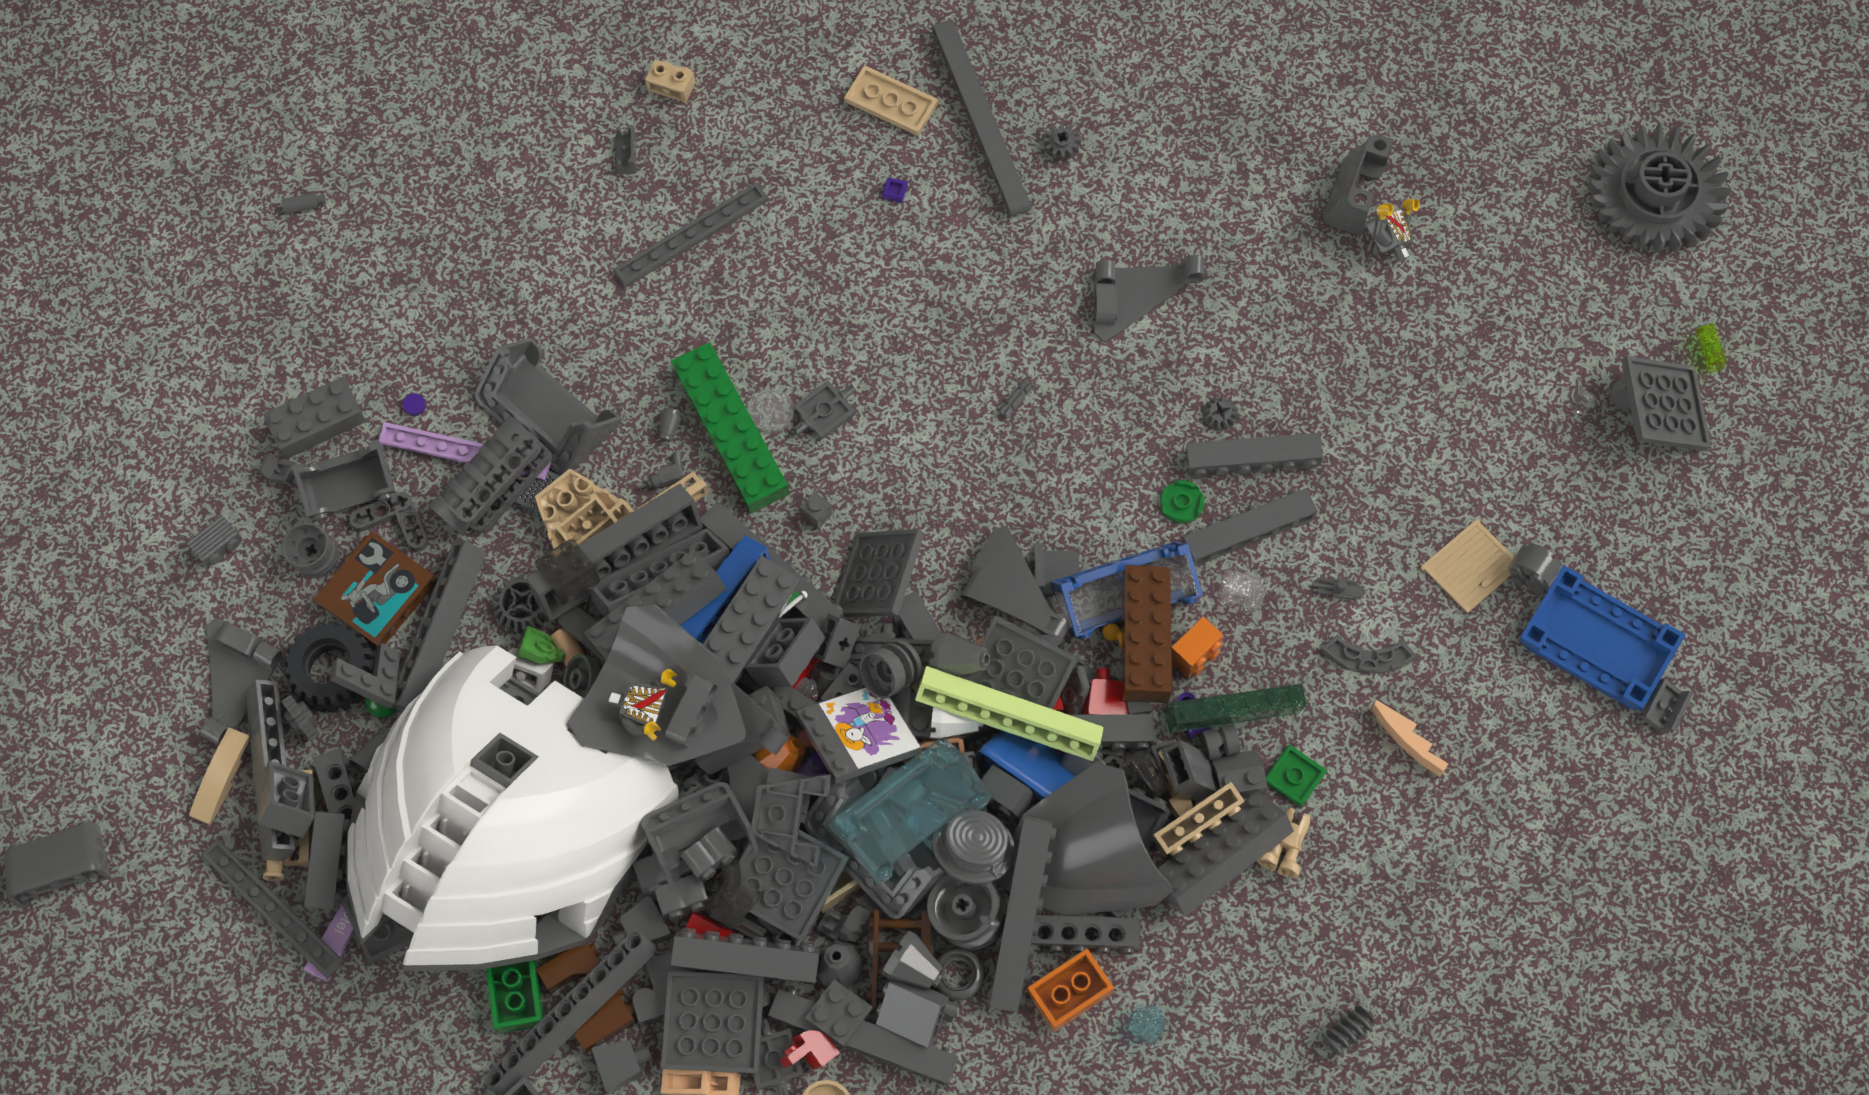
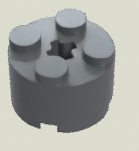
[1508,543,1563,595]

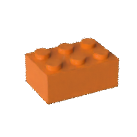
[1027,949,1114,1033]

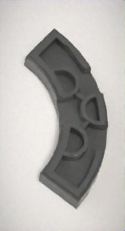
[1320,634,1418,674]

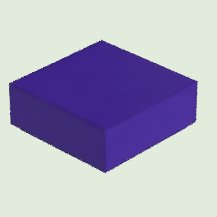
[882,177,908,203]

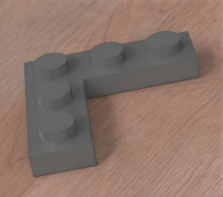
[330,643,401,708]

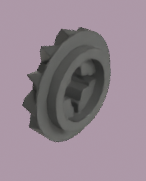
[1203,397,1238,430]

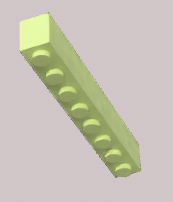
[915,666,1104,761]

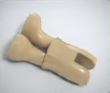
[1257,807,1311,878]

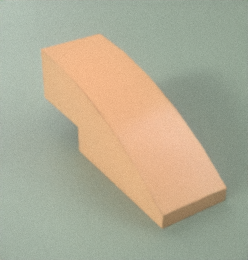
[661,1069,741,1095]

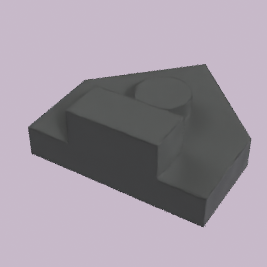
[1060,666,1090,715]

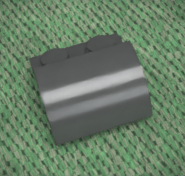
[890,688,933,740]

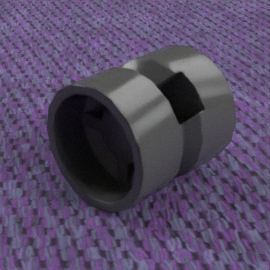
[1200,724,1241,760]

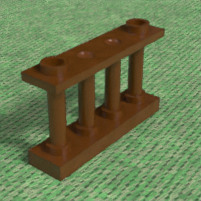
[867,910,932,1007]

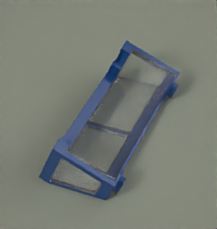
[1050,541,1203,639]

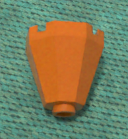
[752,735,805,773]

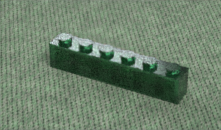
[1164,684,1307,733]

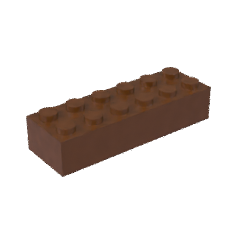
[1122,565,1172,703]

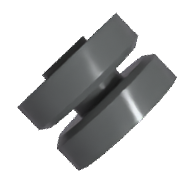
[564,654,605,698]

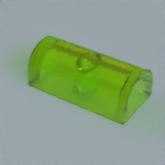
[1695,323,1726,372]

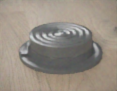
[932,810,1015,884]

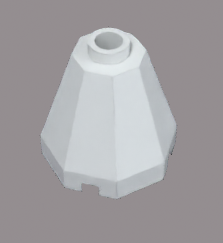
[930,707,983,740]

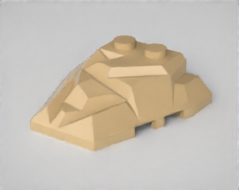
[535,469,634,559]

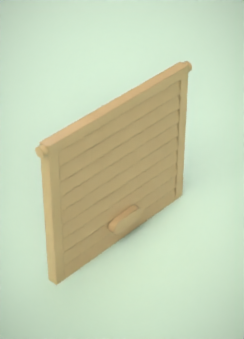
[1420,519,1514,613]

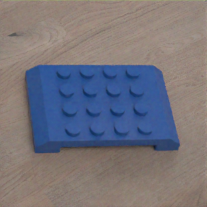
[1519,565,1686,711]

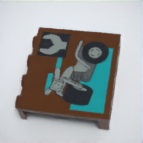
[313,531,437,648]

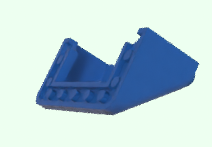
[978,730,1076,801]

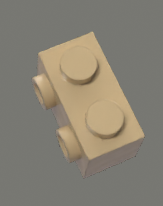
[645,59,695,103]

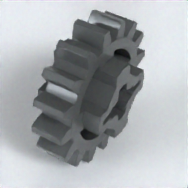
[281,695,320,741]

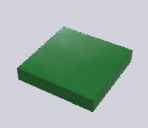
[1266,744,1328,808]

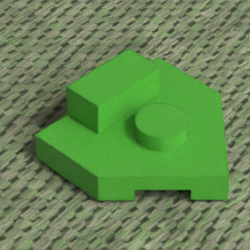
[516,626,566,664]

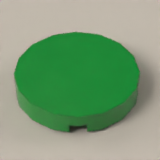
[1160,480,1204,524]

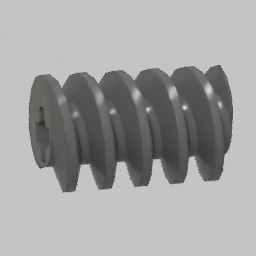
[1321,1004,1375,1057]

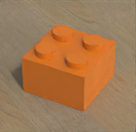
[1171,616,1223,680]

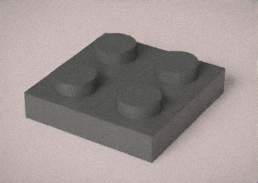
[805,979,873,1047]

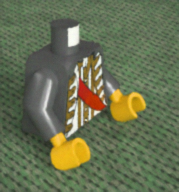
[1365,199,1420,262]
[608,669,677,740]

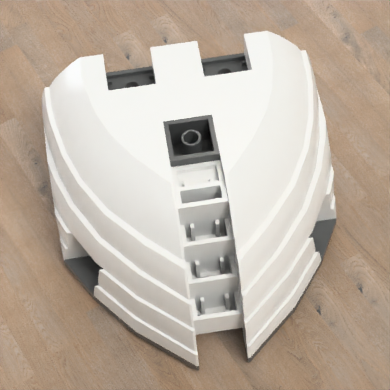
[347,646,679,971]

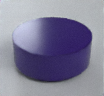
[403,393,426,416]

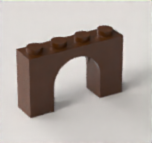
[536,942,636,1053]

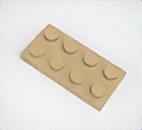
[844,65,938,136]

